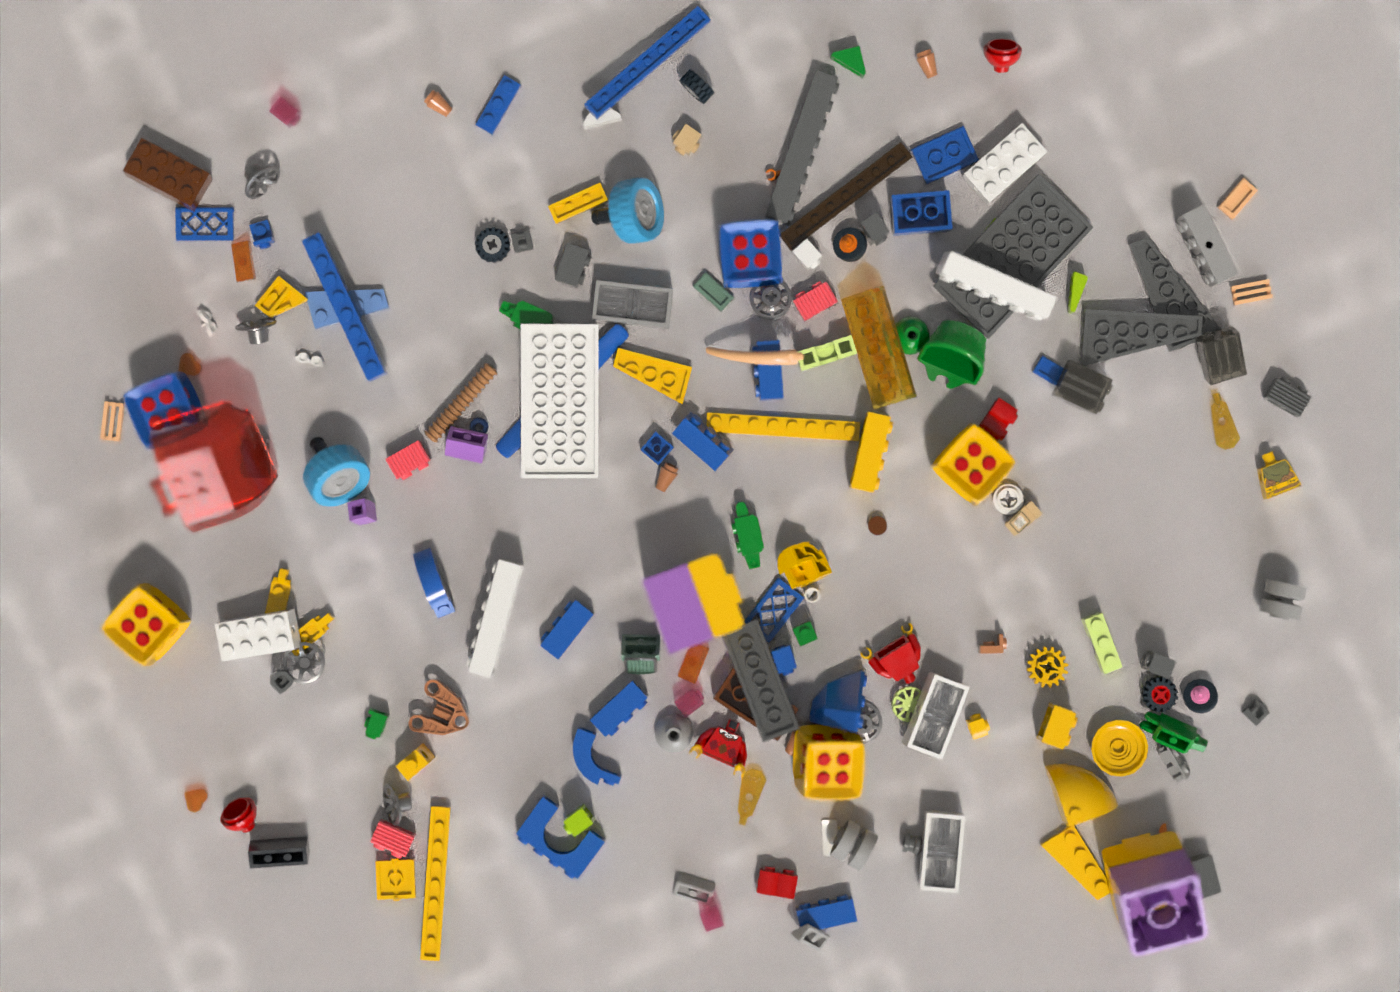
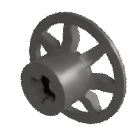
[244,164,280,199]
[750,282,792,320]
[235,318,277,344]
[283,642,325,684]
[858,702,882,743]
[382,784,412,825]

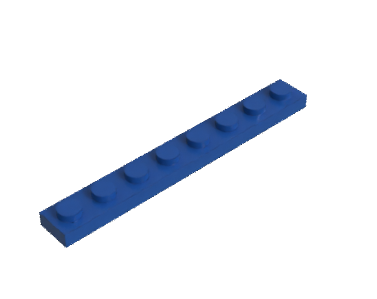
[584,6,711,120]

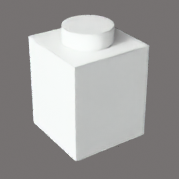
[792,239,822,270]

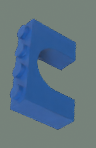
[516,795,606,879]

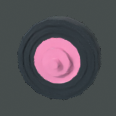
[1183,679,1218,714]

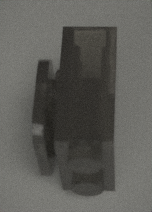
[1196,326,1247,385]
[1051,360,1113,415]

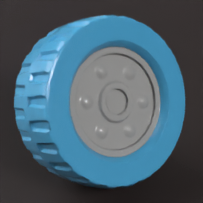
[591,177,664,244]
[303,436,370,507]

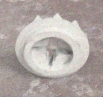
[993,484,1024,515]

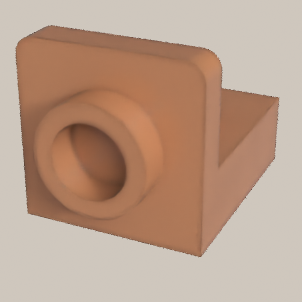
[978,633,1007,654]

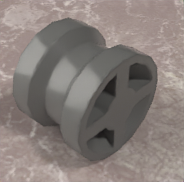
[902,833,921,855]

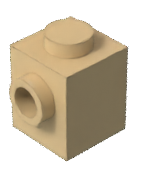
[672,124,702,156]

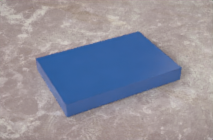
[911,126,979,185]

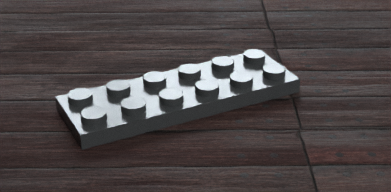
[721,620,799,742]

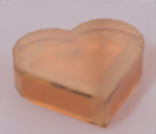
[179,353,202,376]
[184,788,208,813]

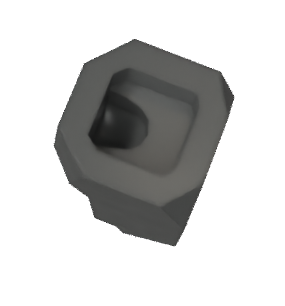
[270,670,294,694]

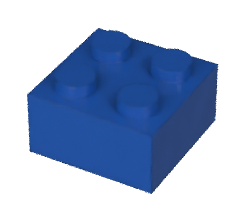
[640,432,674,465]

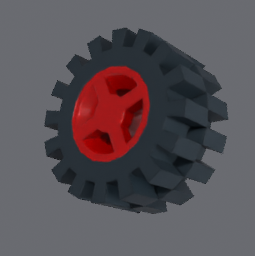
[1141,677,1178,712]

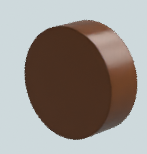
[868,516,887,535]

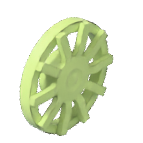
[891,686,921,722]

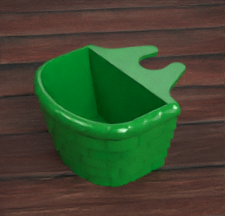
[917,320,986,389]

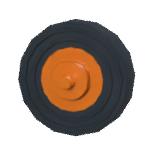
[833,227,867,262]

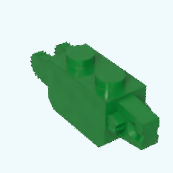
[499,301,555,330]
[731,502,764,569]
[1139,712,1208,754]

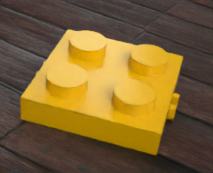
[375,858,416,901]

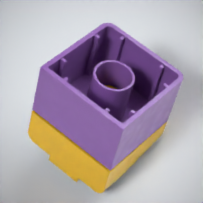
[642,554,743,654]
[1101,831,1207,956]

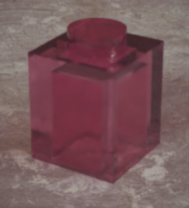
[269,96,302,128]
[674,687,705,718]
[699,904,724,932]

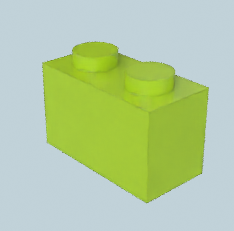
[563,803,595,837]

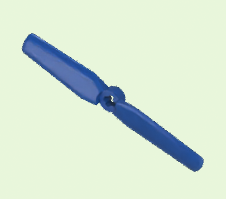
[496,324,629,458]

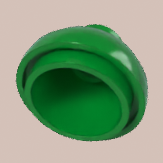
[891,316,930,355]

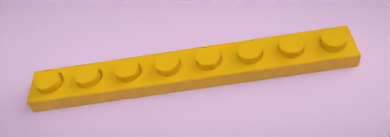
[706,412,860,441]
[420,806,451,961]

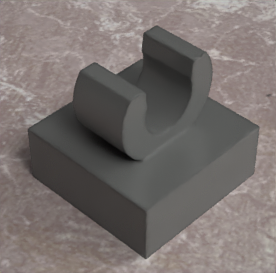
[511,230,534,253]
[1242,699,1270,726]

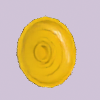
[1091,720,1148,777]

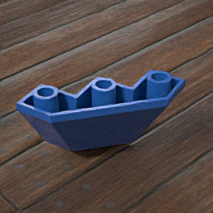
[809,670,867,732]

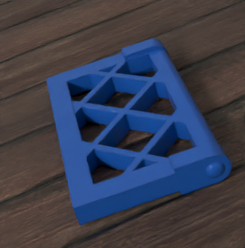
[175,207,234,241]
[743,577,804,643]

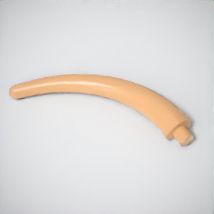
[706,347,803,365]

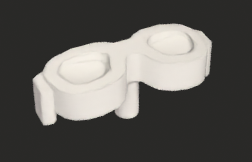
[196,309,217,337]
[295,353,324,367]

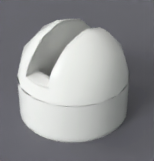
[805,587,821,603]

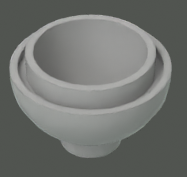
[655,714,693,753]

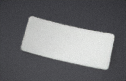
[822,820,838,856]

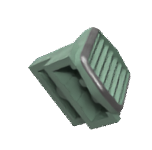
[621,634,660,675]

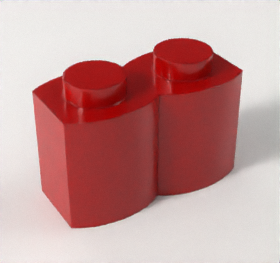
[978,397,1019,442]
[756,865,798,899]

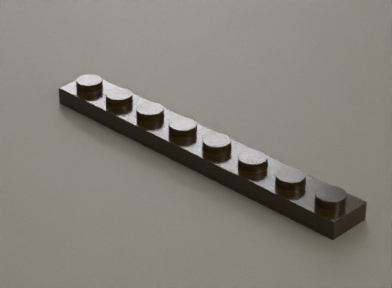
[780,142,912,251]

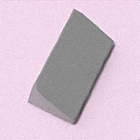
[672,872,716,906]
[790,924,830,951]

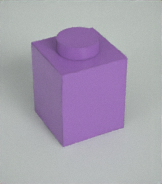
[347,498,377,525]

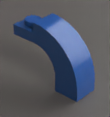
[413,547,456,618]
[573,727,622,786]

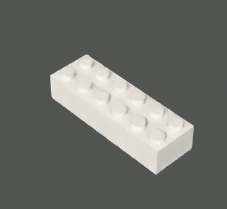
[935,251,1057,321]
[466,559,524,678]

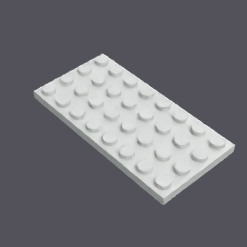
[521,324,599,478]

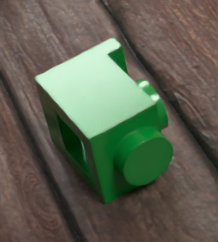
[364,708,390,739]

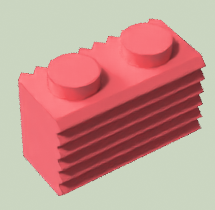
[793,281,838,322]
[385,440,431,480]
[370,819,416,858]

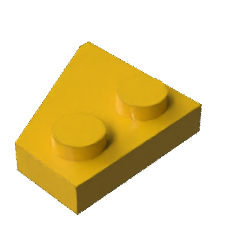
[255,276,308,318]

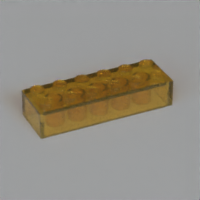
[841,286,917,410]

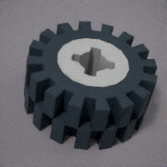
[679,69,714,104]
[475,227,510,263]

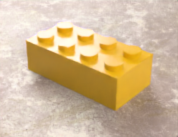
[849,412,893,493]

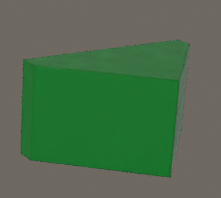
[830,46,866,79]

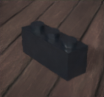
[248,836,310,869]

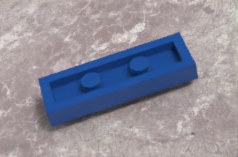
[476,75,521,135]

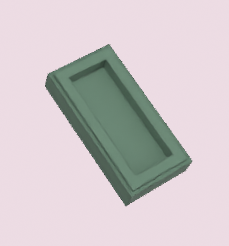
[693,272,734,312]

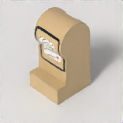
[1004,501,1043,536]

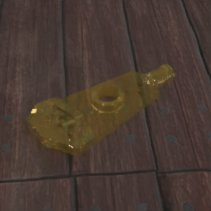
[1211,392,1240,450]
[737,768,767,826]

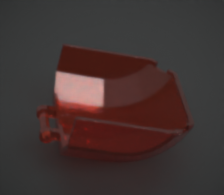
[149,401,278,533]

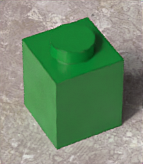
[792,621,818,647]

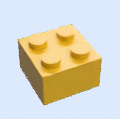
[1036,702,1078,750]

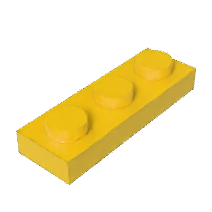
[548,183,608,224]

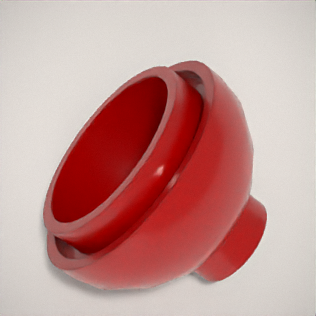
[983,39,1022,73]
[220,797,257,833]

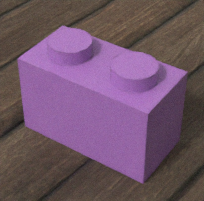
[445,426,488,463]

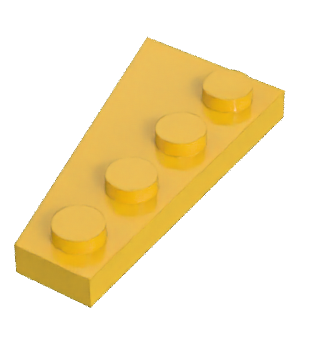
[613,348,692,405]
[1040,826,1110,900]

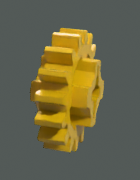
[1026,646,1069,688]

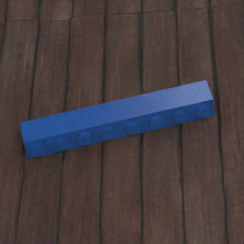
[302,232,388,382]

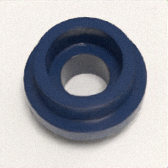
[469,417,489,434]

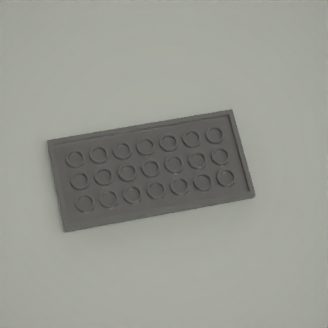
[933,174,1094,339]

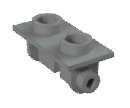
[1158,746,1190,782]

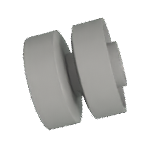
[1259,579,1307,620]
[830,819,878,871]

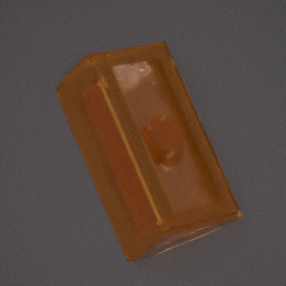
[231,241,256,282]
[677,644,709,684]

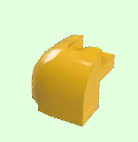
[777,542,832,589]

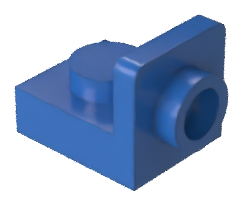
[249,220,275,249]

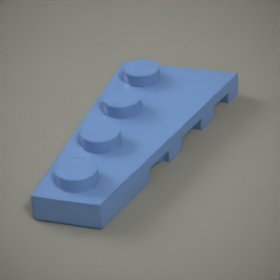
[305,289,389,329]

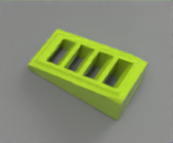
[1068,271,1088,314]

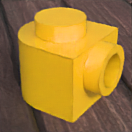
[966,713,990,740]

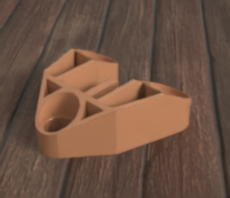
[408,679,470,735]

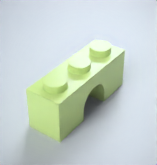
[797,335,857,372]
[1081,612,1123,674]

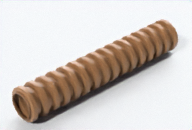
[424,363,498,443]

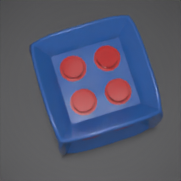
[719,220,783,288]
[123,371,208,450]

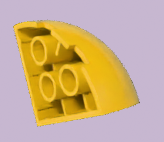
[1044,764,1118,827]

